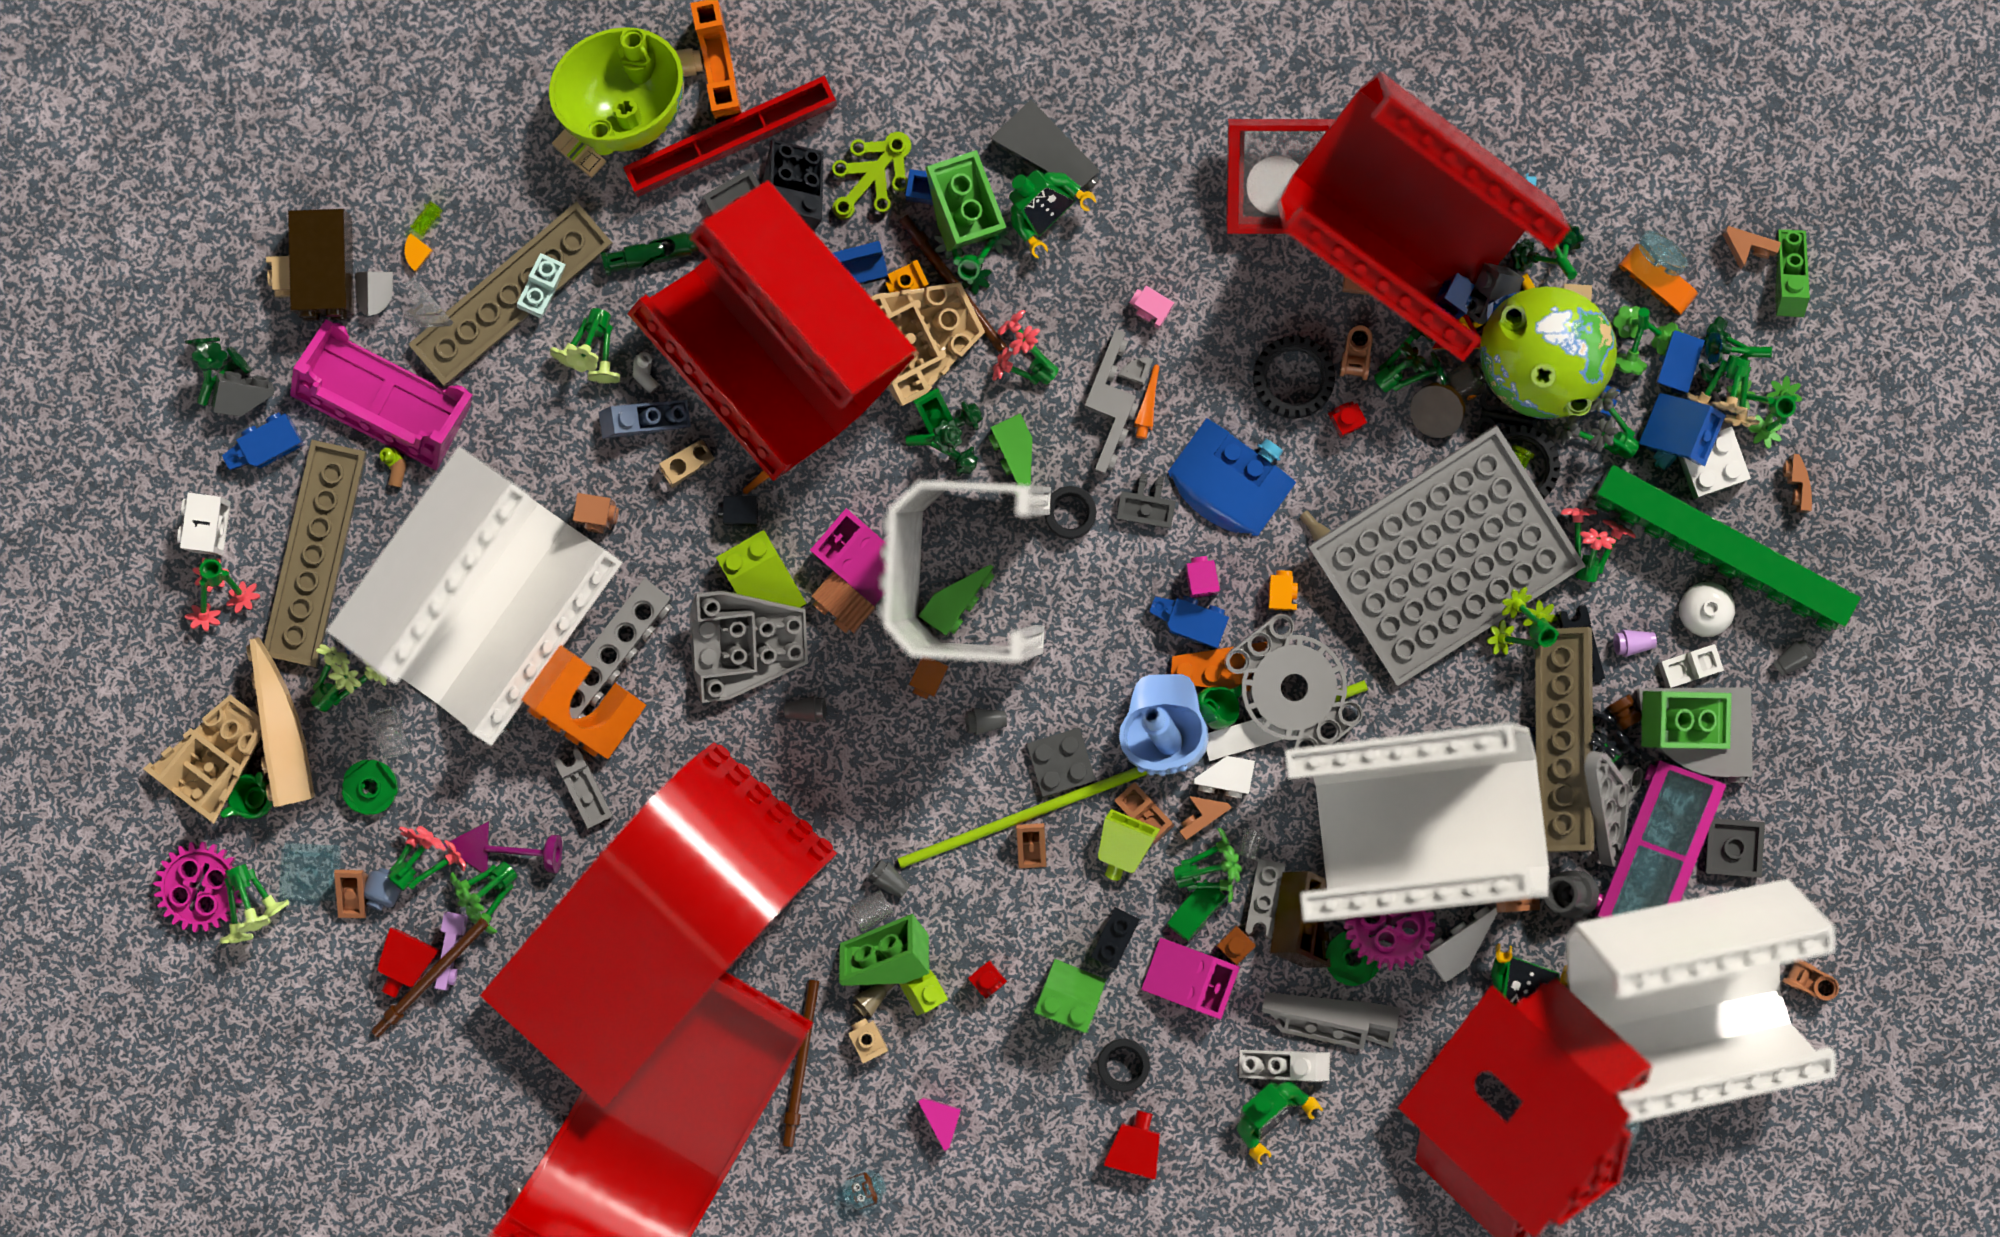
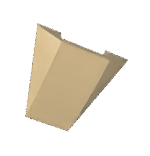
[143,695,262,824]

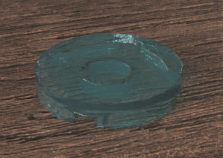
[1639,230,1688,276]

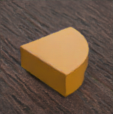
[405,233,433,272]

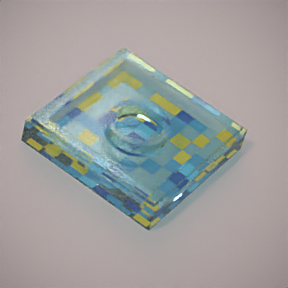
[282,843,341,901]

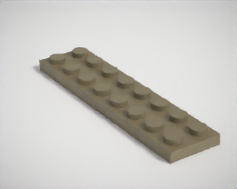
[408,201,613,387]
[264,439,367,668]
[1535,627,1594,852]

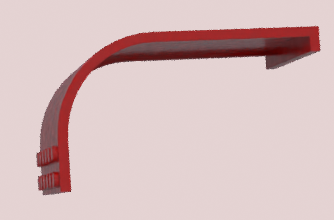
[479,742,838,1109]
[489,971,814,1237]

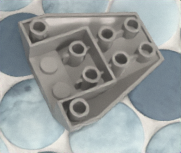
[689,591,808,703]

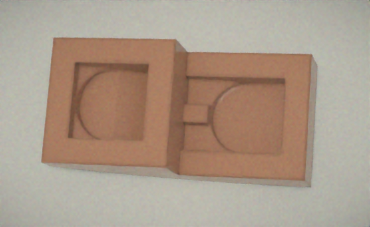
[1114,782,1175,844]

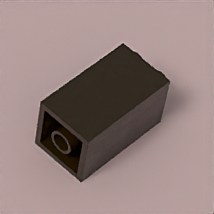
[288,209,354,322]

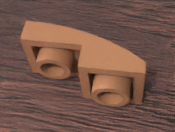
[1783,454,1812,513]

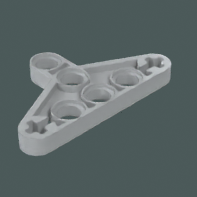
[1584,751,1644,868]

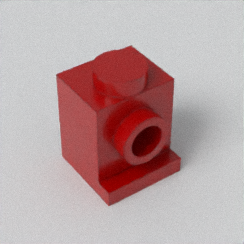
[1328,401,1367,438]
[968,960,1007,999]

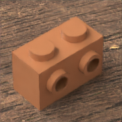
[573,493,619,534]

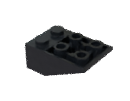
[763,139,824,232]

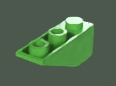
[1775,229,1810,317]
[988,413,1032,497]
[919,565,995,637]

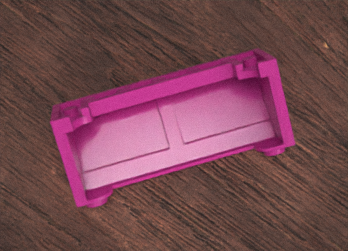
[290,319,473,471]

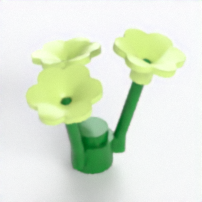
[550,308,620,384]
[220,864,289,944]

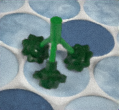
[1511,223,1584,280]
[905,401,983,477]

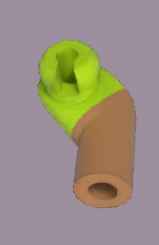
[379,448,406,488]

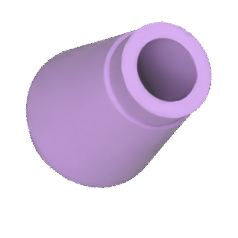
[1613,630,1657,657]

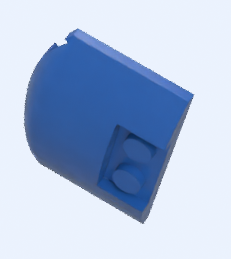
[1168,418,1296,536]

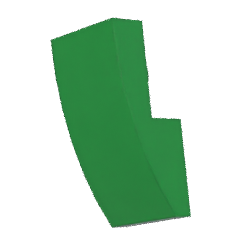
[1167,879,1226,942]

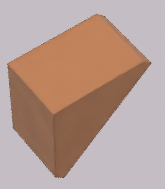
[1016,823,1046,868]

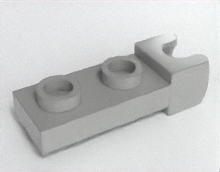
[554,748,614,829]
[1244,859,1286,940]

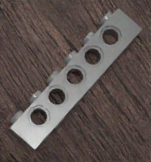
[570,578,673,719]

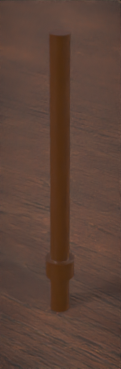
[899,215,1007,353]
[371,918,489,1037]
[782,979,820,1147]

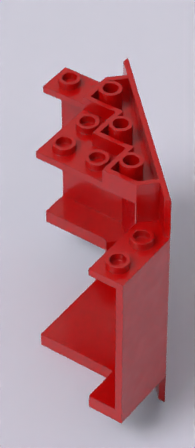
[1398,978,1652,1237]

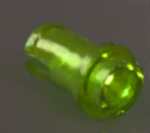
[410,200,443,237]

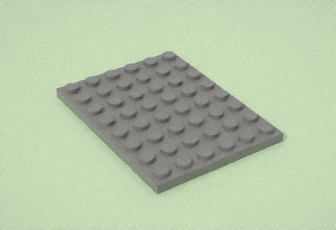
[1308,425,1585,686]

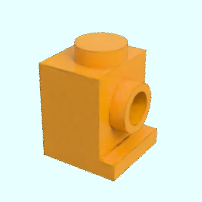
[885,260,929,293]
[1268,570,1298,611]

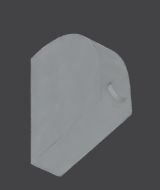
[1636,687,1753,783]

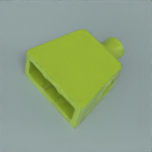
[1098,809,1160,881]

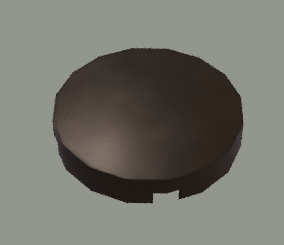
[1410,383,1465,438]

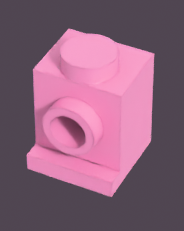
[1129,286,1174,329]

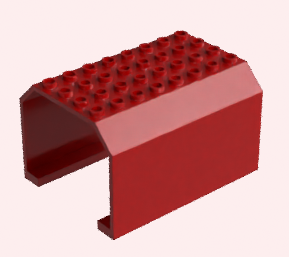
[1277,71,1571,362]
[627,180,919,482]

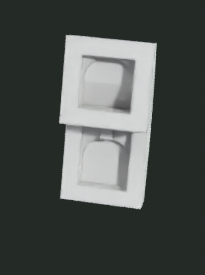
[1658,644,1724,688]

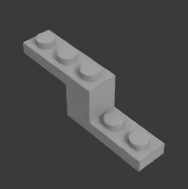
[1084,329,1139,475]

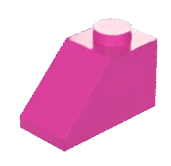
[1186,556,1220,598]

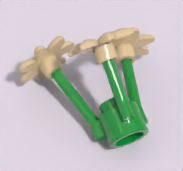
[1686,354,1760,427]

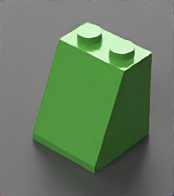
[1034,959,1106,1033]

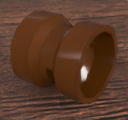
[1606,694,1642,731]

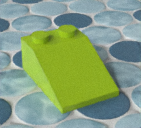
[716,530,807,608]

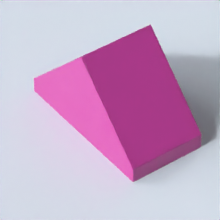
[918,1097,961,1151]

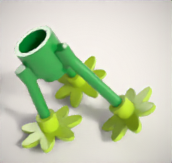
[1487,587,1559,655]

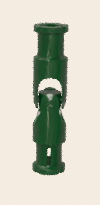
[601,232,700,276]

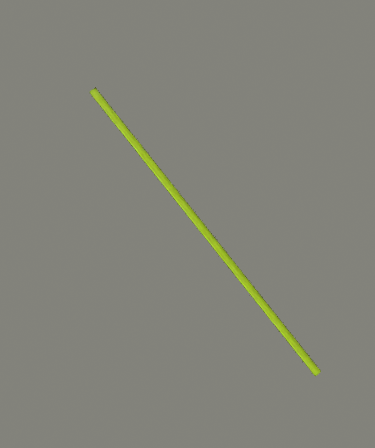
[897,680,1368,869]

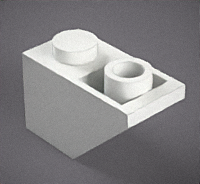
[1193,756,1255,799]

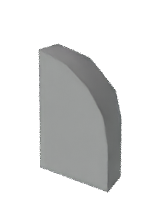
[356,272,393,316]

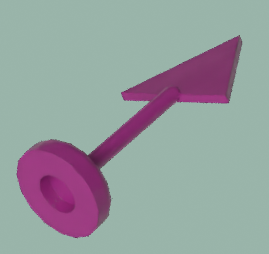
[443,821,563,873]

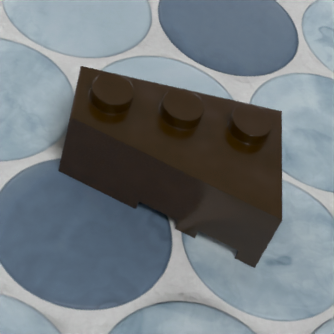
[1270,871,1331,968]

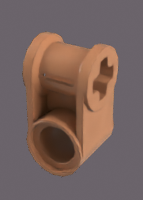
[1339,325,1373,380]
[1782,959,1839,1001]

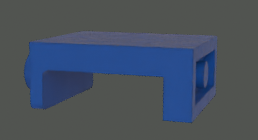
[1639,393,1726,466]

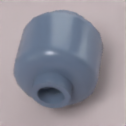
[364,868,401,911]

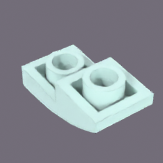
[517,253,566,319]

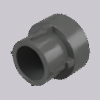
[1544,871,1599,918]

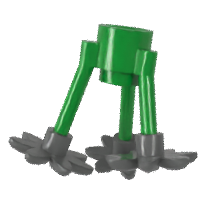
[1559,387,1639,459]

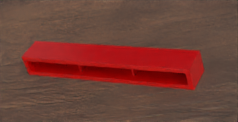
[623,75,837,197]

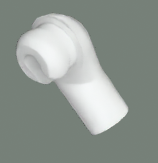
[633,352,660,394]

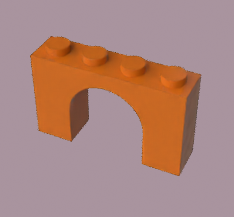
[690,0,742,123]
[521,645,647,759]

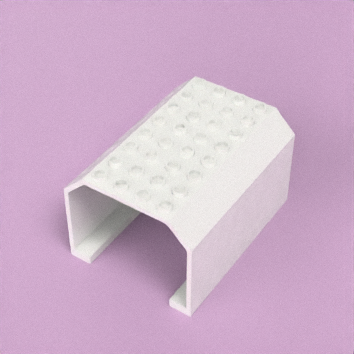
[326,446,623,746]
[879,481,1051,662]
[1285,723,1549,921]
[1566,879,1835,1123]

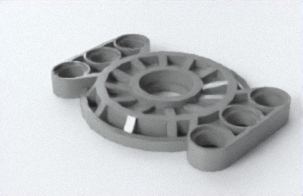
[1224,614,1363,749]

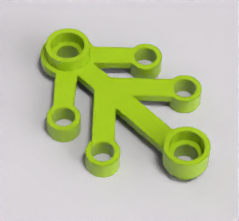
[832,132,911,220]

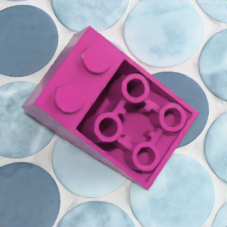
[810,508,887,606]
[1141,937,1240,1020]

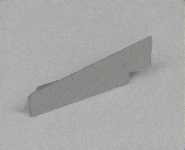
[1262,993,1400,1050]

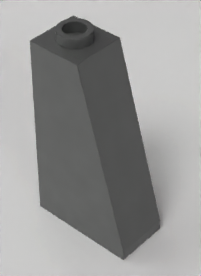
[991,100,1100,191]

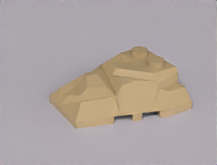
[871,282,985,406]

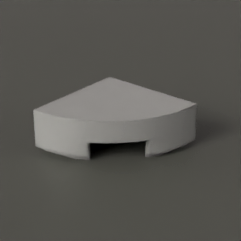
[1118,357,1153,386]

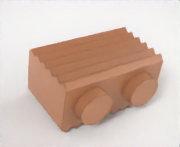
[812,571,876,634]

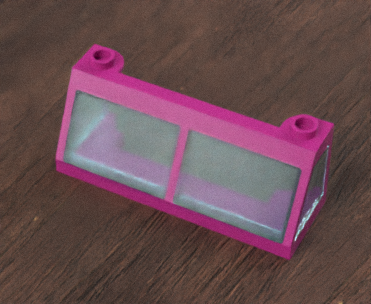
[1595,760,1726,918]

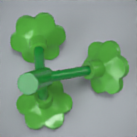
[1612,306,1683,375]

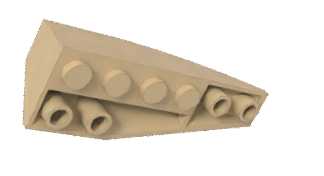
[246,637,315,807]

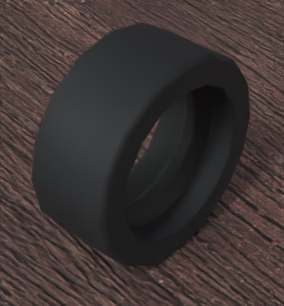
[1044,486,1097,540]
[1097,1038,1150,1092]

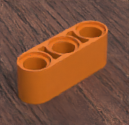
[1618,244,1698,316]

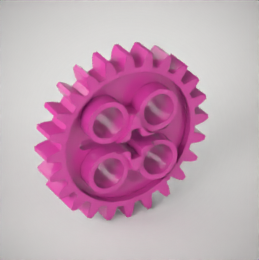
[153,842,246,932]
[1344,910,1436,971]

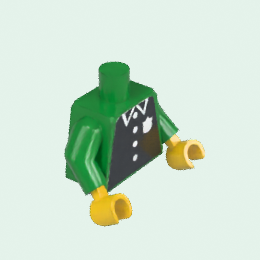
[1009,170,1096,258]
[1491,943,1568,1006]
[1237,1081,1323,1165]

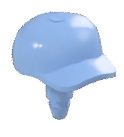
[1119,674,1209,776]

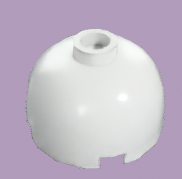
[1679,582,1735,637]

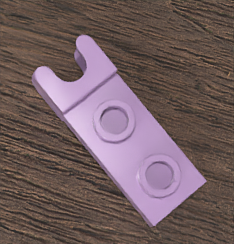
[435,911,468,990]

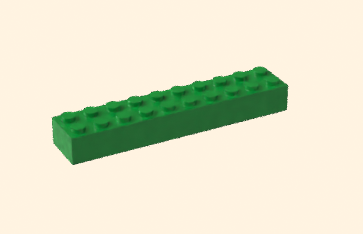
[1591,465,1861,632]

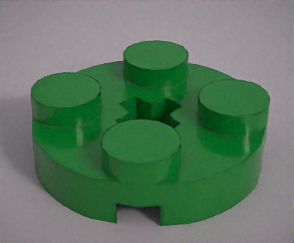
[342,760,399,815]
[1326,931,1379,986]

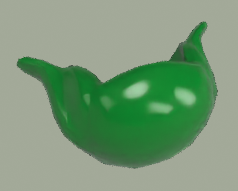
[1197,685,1241,730]
[220,772,273,819]

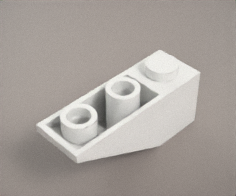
[1425,906,1498,982]
[1239,1050,1330,1081]

